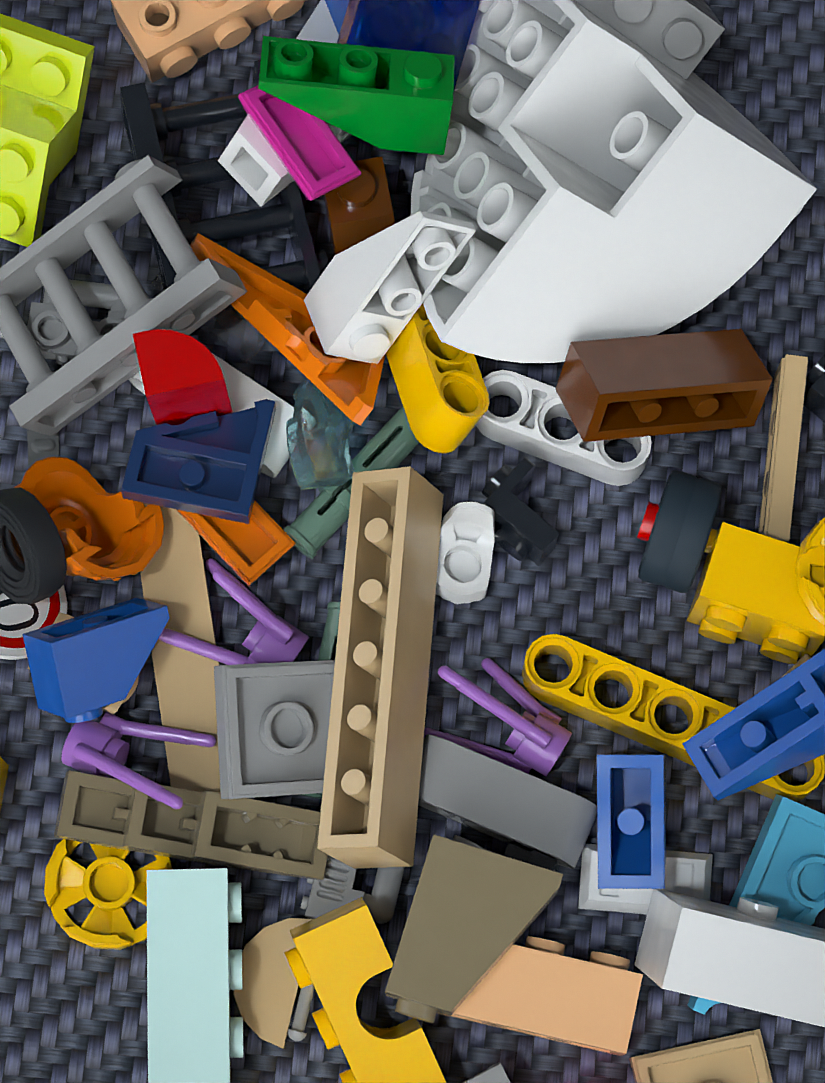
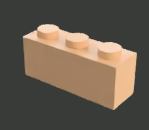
[437,936,643,1056]

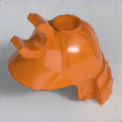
[14,457,164,581]

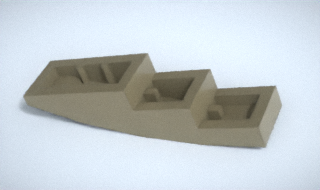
[54,770,328,881]

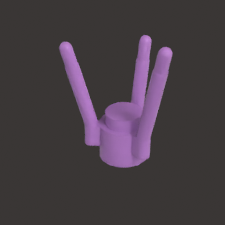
[158,559,309,665]
[424,658,572,776]
[61,712,216,809]

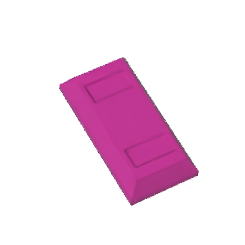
[238,85,361,201]

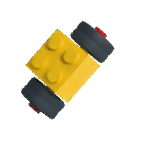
[637,470,825,664]

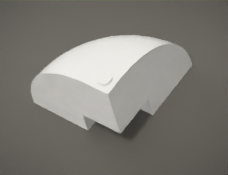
[410,0,817,363]

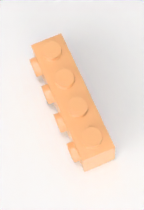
[111,0,306,83]

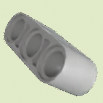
[418,734,597,869]

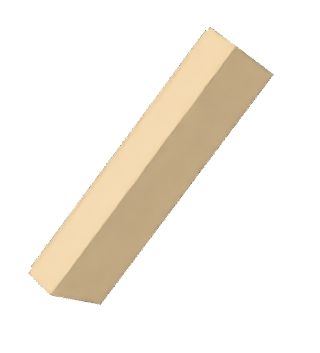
[758,354,808,543]

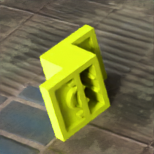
[0,13,95,247]

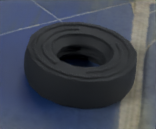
[0,487,67,604]

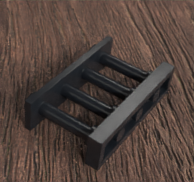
[120,60,329,336]

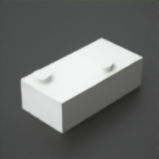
[634,889,825,1027]

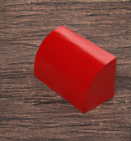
[133,329,233,425]

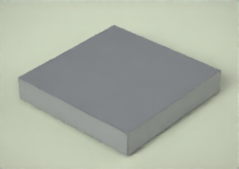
[214,660,335,799]

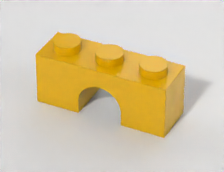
[284,897,446,1083]

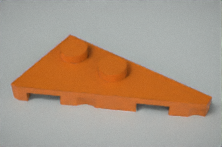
[190,233,386,426]

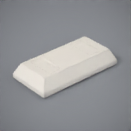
[578,844,713,915]

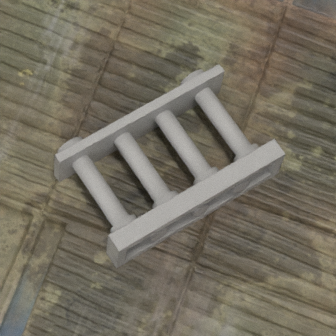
[0,155,248,436]

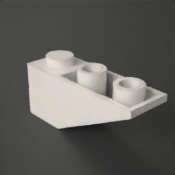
[304,211,476,364]

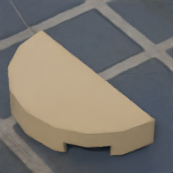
[234,918,313,1049]

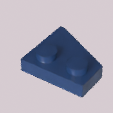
[121,399,276,524]

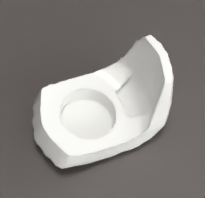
[436,502,495,604]

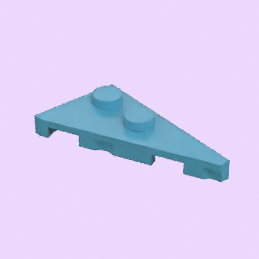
[687,794,825,1015]

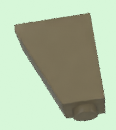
[385,834,563,1023]

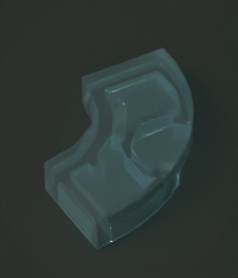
[286,378,369,490]

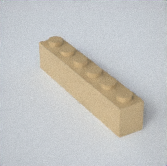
[317,466,444,869]

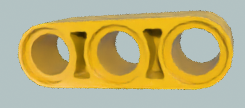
[386,303,489,454]

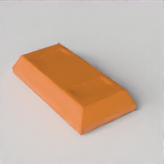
[176,501,296,586]

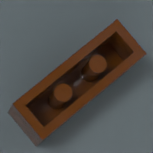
[555,329,773,442]

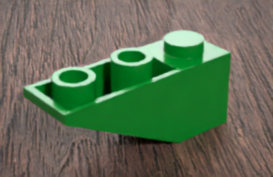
[258,36,455,155]

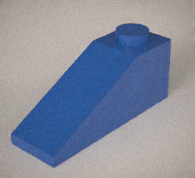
[682,649,825,800]

